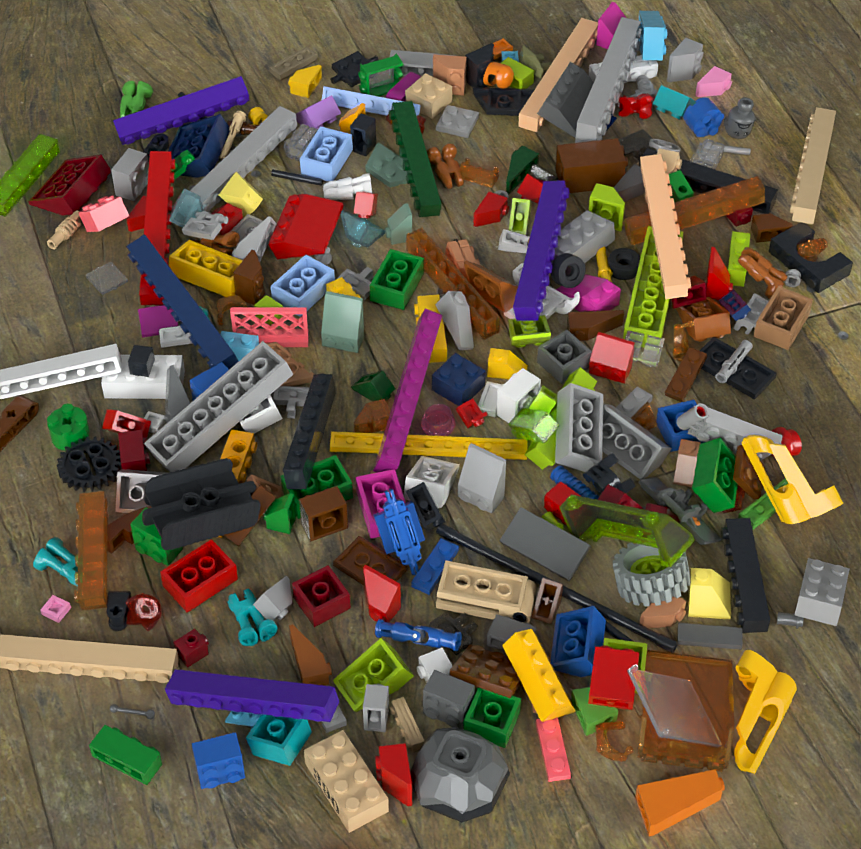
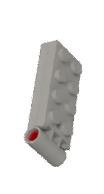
[677,403,782,461]

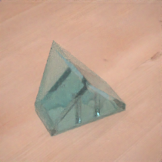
[169,188,204,228]

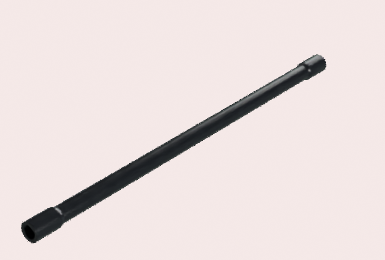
[436,524,678,654]

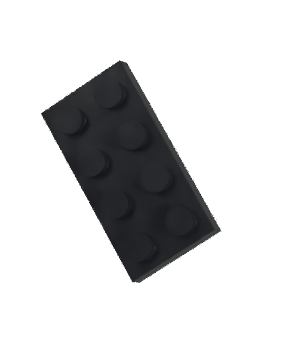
[699,337,777,400]

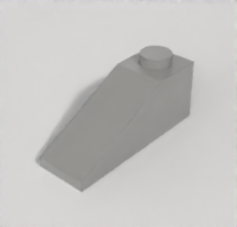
[232,216,276,262]
[435,291,474,350]

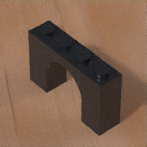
[769,222,853,293]

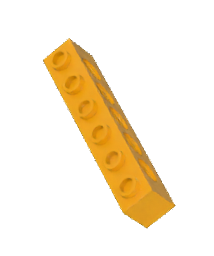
[218,429,257,538]

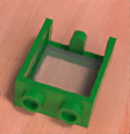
[358,53,403,96]

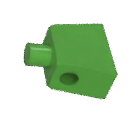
[571,687,618,736]

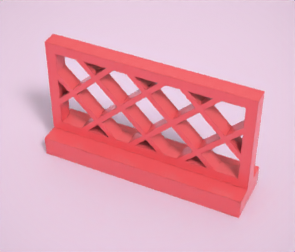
[230,307,309,347]

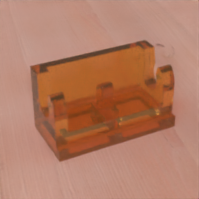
[461,158,499,188]

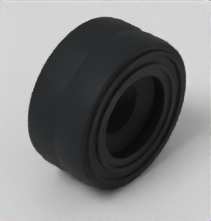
[608,248,640,280]
[551,253,586,288]

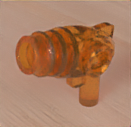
[797,238,828,262]

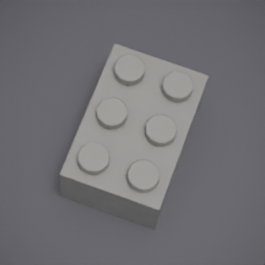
[794,558,850,626]

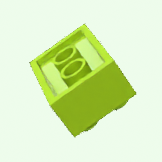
[508,315,551,348]
[333,638,414,712]

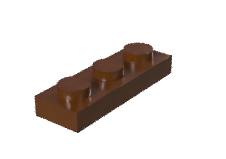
[665,347,707,402]

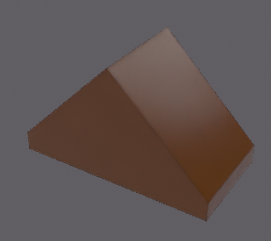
[531,577,563,624]

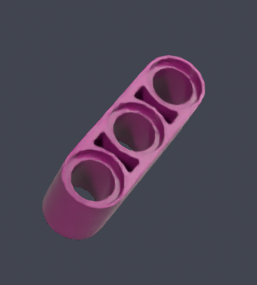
[386,72,422,102]

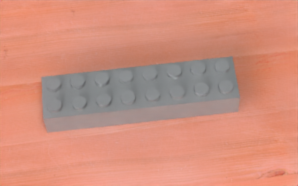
[144,341,293,472]

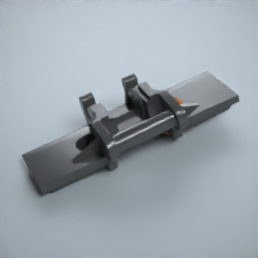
[639,477,722,545]

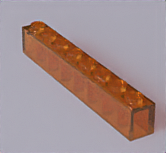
[624,176,765,245]
[406,228,500,340]

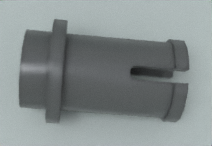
[777,611,804,629]

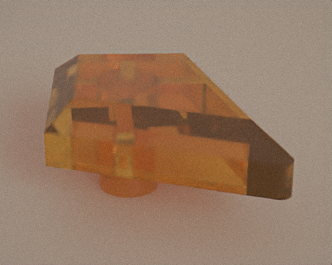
[631,402,657,431]

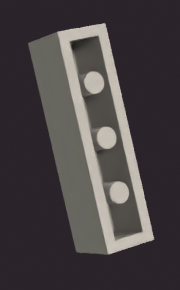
[388,50,456,77]

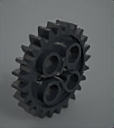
[57,436,122,492]

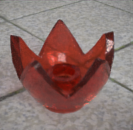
[126,593,162,631]

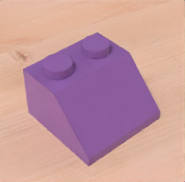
[296,95,341,131]

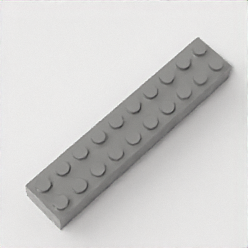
[575,17,643,143]

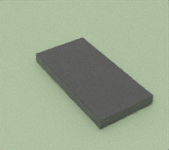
[499,507,591,582]

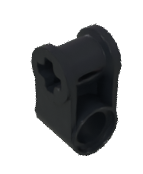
[106,591,131,631]

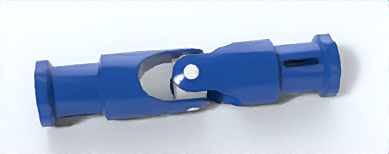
[375,619,462,651]

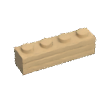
[389,697,425,752]

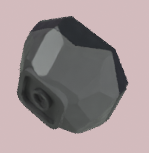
[410,727,510,823]

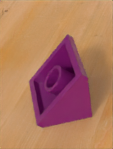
[138,305,178,338]

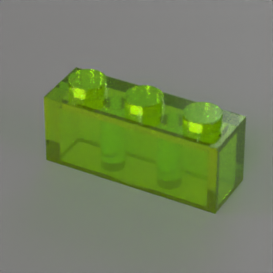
[508,408,560,443]

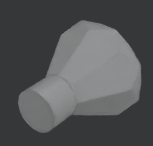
[315,247,332,265]

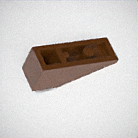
[567,310,624,341]

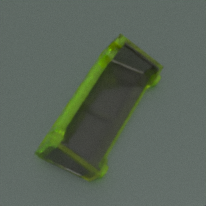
[559,494,695,567]

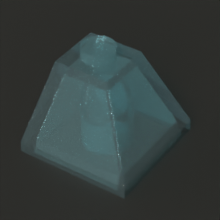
[340,210,385,248]

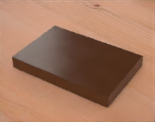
[333,536,407,586]

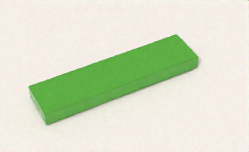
[738,478,788,530]

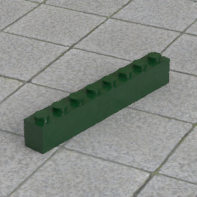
[389,101,442,217]

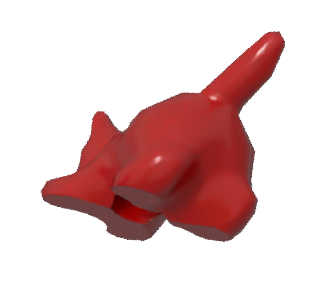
[618,93,656,119]

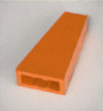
[635,769,725,837]

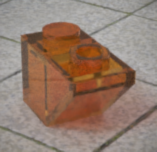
[353,399,390,433]

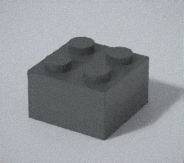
[537,330,592,384]
[423,670,475,729]

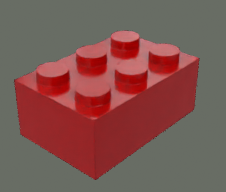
[160,539,238,613]

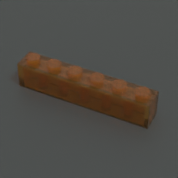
[74,491,108,610]

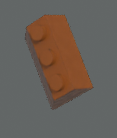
[464,261,518,312]

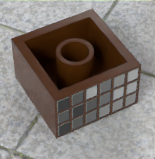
[299,486,348,542]

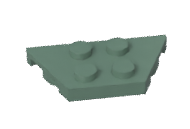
[365,142,407,188]

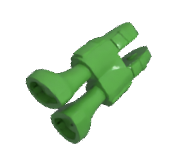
[120,81,153,118]

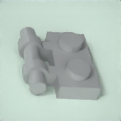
[182,211,228,240]

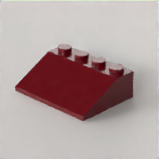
[28,154,111,216]

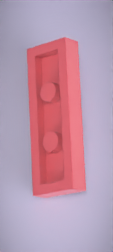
[536,718,571,782]

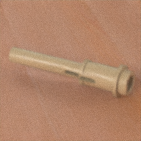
[219,111,246,160]

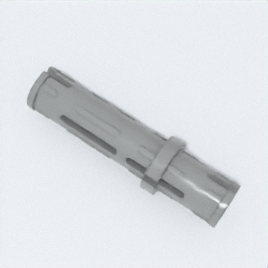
[715,340,753,383]

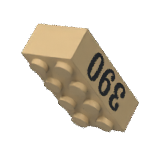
[304,730,389,833]

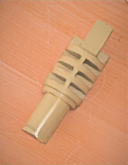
[47,210,82,249]

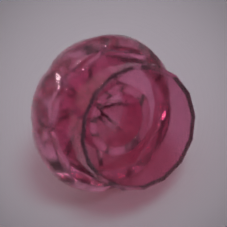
[421,404,456,436]

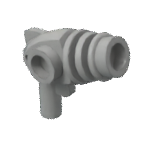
[630,75,657,97]

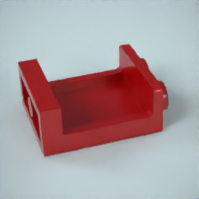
[588,645,639,710]

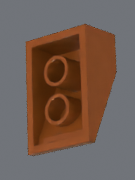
[676,297,731,341]

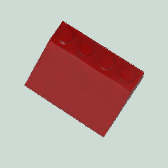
[268,194,344,260]

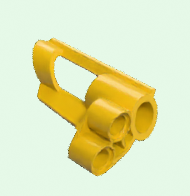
[741,435,843,524]
[734,650,797,774]

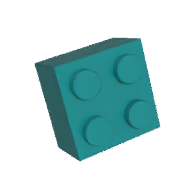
[246,714,312,766]

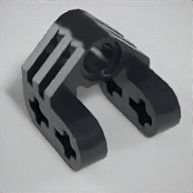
[582,453,636,495]

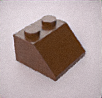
[233,250,265,305]

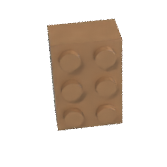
[754,286,813,350]

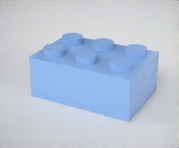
[300,126,353,181]
[271,255,335,317]

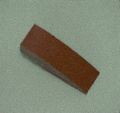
[97,506,152,554]

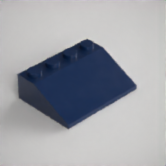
[168,114,230,178]

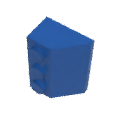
[550,606,606,677]

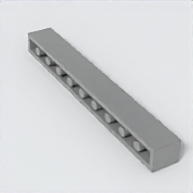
[171,106,297,227]

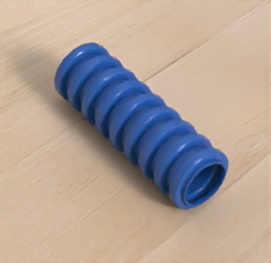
[550,465,600,509]

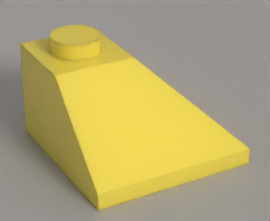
[219,172,263,218]
[688,568,731,620]

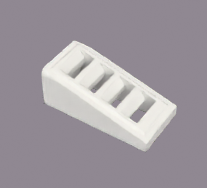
[498,229,530,253]

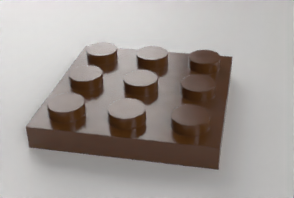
[449,645,521,698]

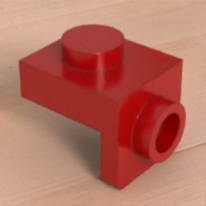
[455,399,488,428]

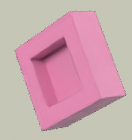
[40,595,71,623]

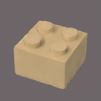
[405,73,452,119]

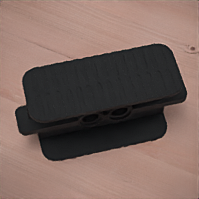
[142,458,260,550]

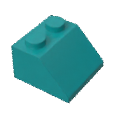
[653,85,696,120]

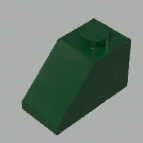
[351,370,396,403]

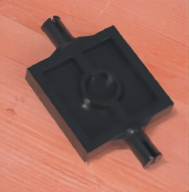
[330,51,379,88]

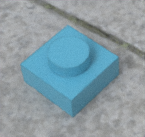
[501,51,519,62]

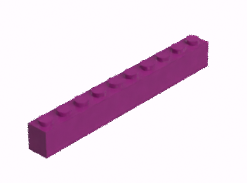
[373,308,442,473]

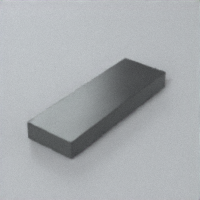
[677,623,742,650]

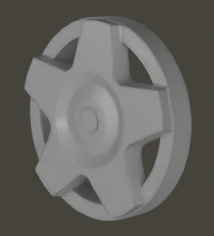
[649,139,681,153]

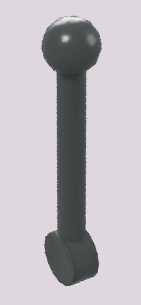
[110,704,155,719]

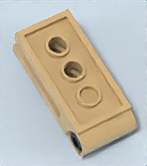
[436,560,537,623]

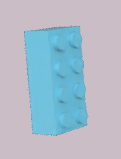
[639,11,667,60]

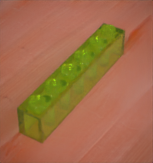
[0,134,60,217]

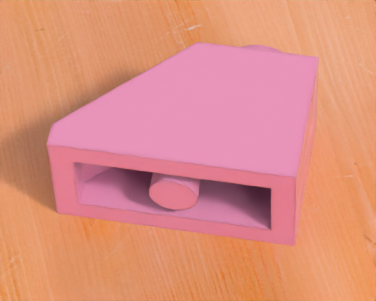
[695,66,732,97]

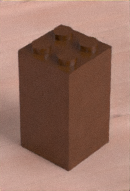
[555,138,628,194]

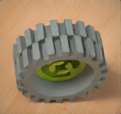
[613,537,691,606]

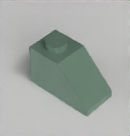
[385,203,412,245]

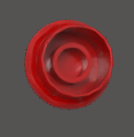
[772,427,802,459]

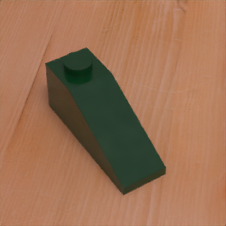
[506,145,539,195]

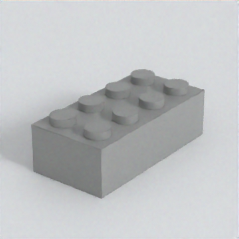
[552,210,615,275]
[555,383,603,472]

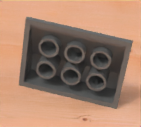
[537,62,594,138]

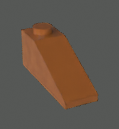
[289,625,332,686]

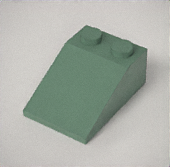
[321,291,364,353]

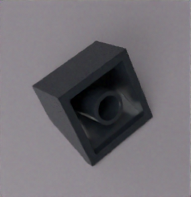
[465,43,494,88]

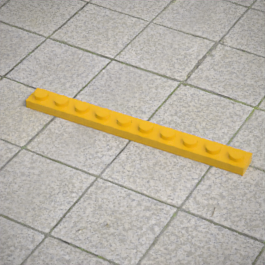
[330,431,528,460]

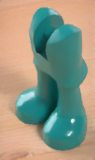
[33,537,98,588]
[227,588,278,646]

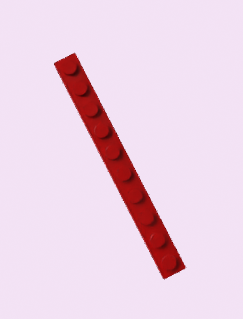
[139,151,175,305]

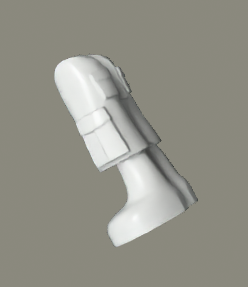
[323,173,372,200]

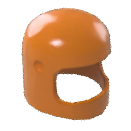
[483,62,514,89]

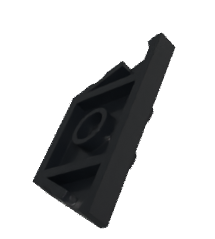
[473,87,535,116]

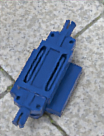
[373,489,425,575]

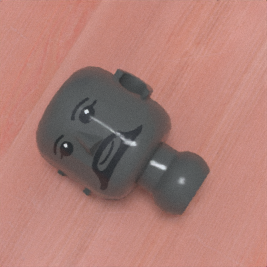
[724,97,756,139]

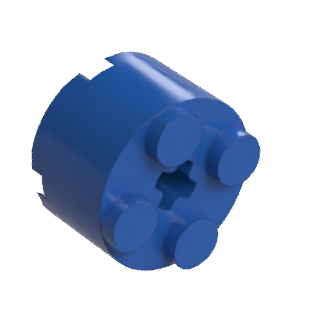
[683,97,724,137]

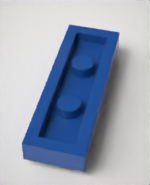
[411,538,459,595]

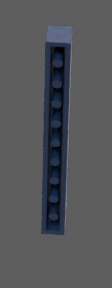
[126,234,239,370]

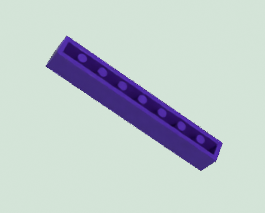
[113,76,250,145]
[165,669,339,722]

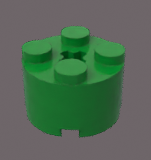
[47,403,90,450]

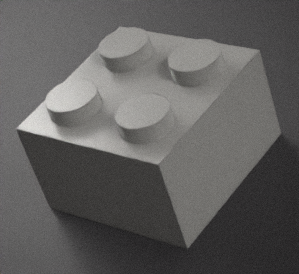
[111,148,149,201]

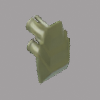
[519,45,552,79]

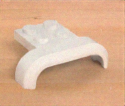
[504,263,580,319]

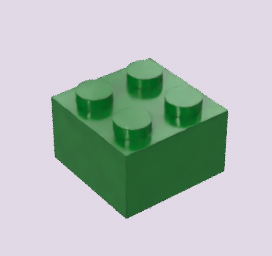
[130,507,183,566]
[464,687,521,748]

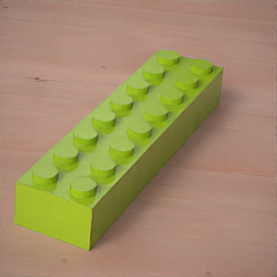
[623,226,684,350]

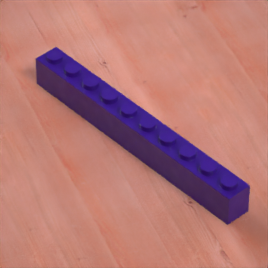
[513,181,569,321]

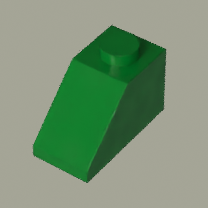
[263,493,296,534]

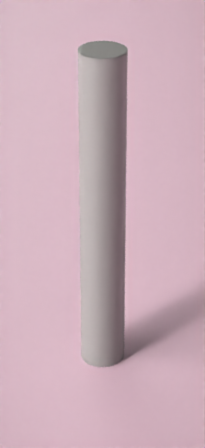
[699,142,751,155]

